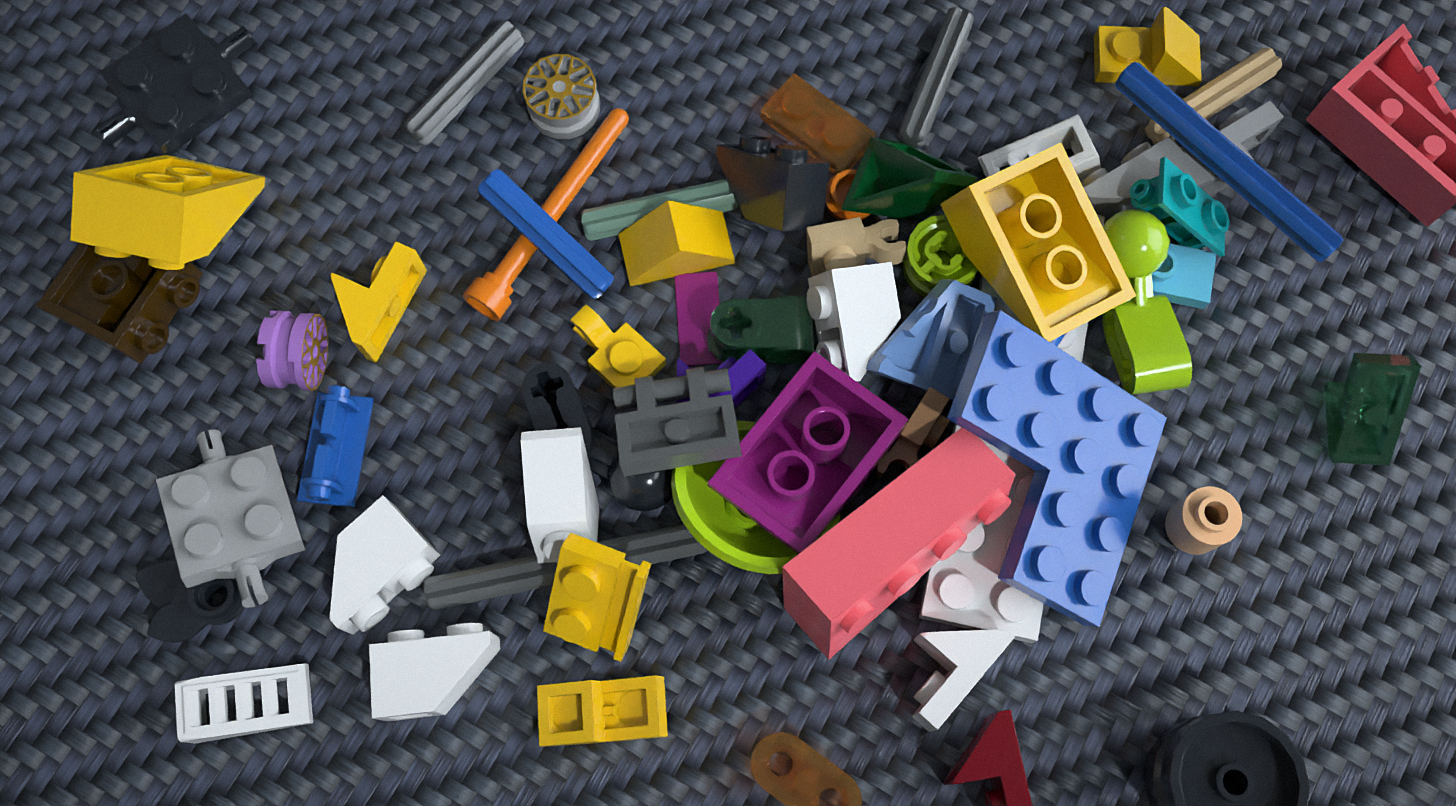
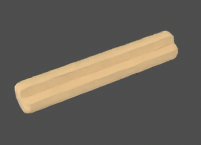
[1145,48,1282,145]

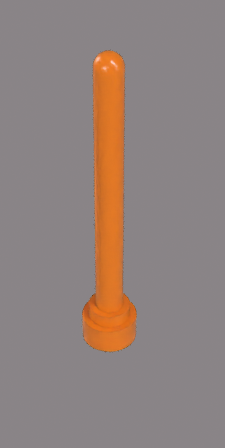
[463,108,629,321]

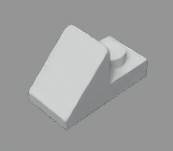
[912,629,1015,732]

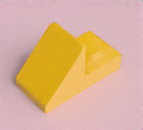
[1094,7,1202,87]
[330,242,427,363]

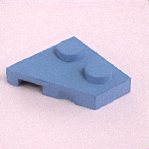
[866,279,998,402]

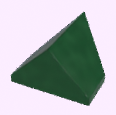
[840,137,977,221]

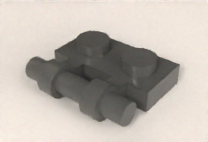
[613,366,742,477]

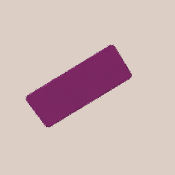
[675,272,724,366]

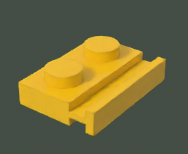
[543,532,651,662]

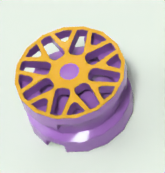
[256,310,328,391]

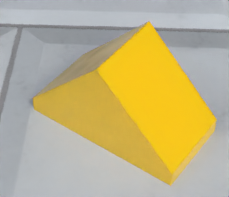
[618,200,735,287]

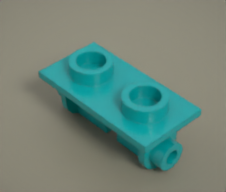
[1129,156,1229,257]

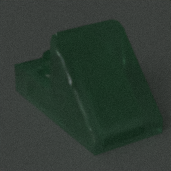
[1324,353,1421,465]

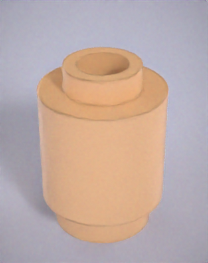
[1165,486,1242,555]

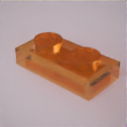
[761,73,876,175]

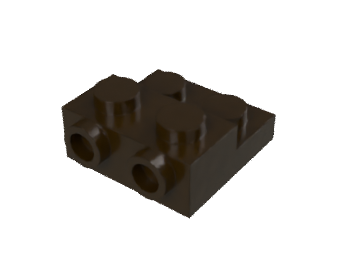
[36,243,203,364]

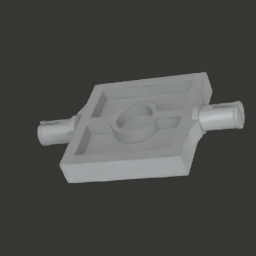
[156,429,305,607]

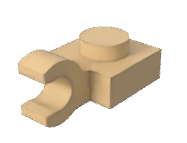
[807,217,906,277]

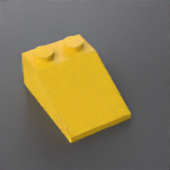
[940,143,1136,342]
[70,155,265,270]

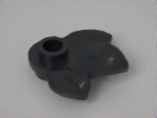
[135,559,245,643]

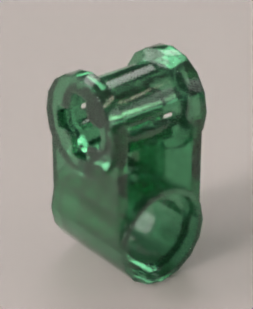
[707,296,815,365]

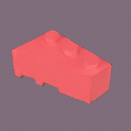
[1305,23,1456,227]

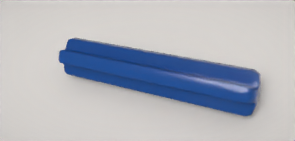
[477,169,614,299]

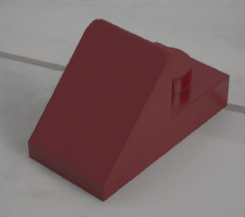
[944,709,1032,806]

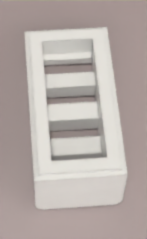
[978,114,1101,182]
[175,663,313,743]

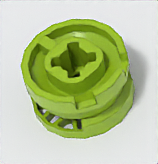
[902,214,978,298]

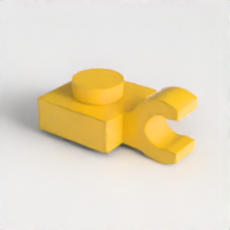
[570,305,666,388]

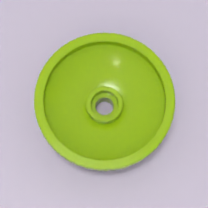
[671,421,840,574]

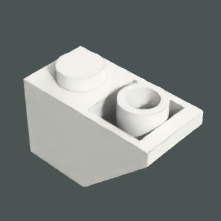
[807,262,901,381]
[329,495,440,635]
[369,623,500,721]

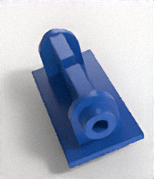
[297,385,374,507]

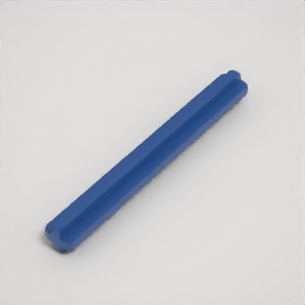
[1115,62,1343,262]

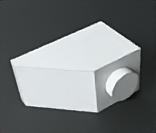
[521,427,599,563]

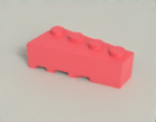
[783,427,1015,660]

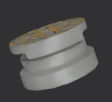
[522,54,600,139]

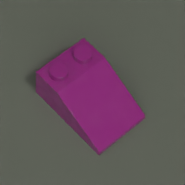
[707,351,908,554]

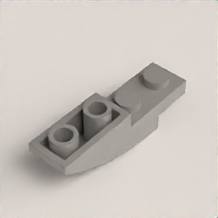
[1081,101,1283,220]

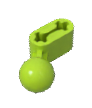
[1103,209,1192,395]

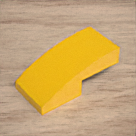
[537,675,668,747]

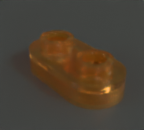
[751,732,862,806]

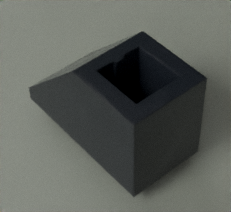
[716,135,830,231]

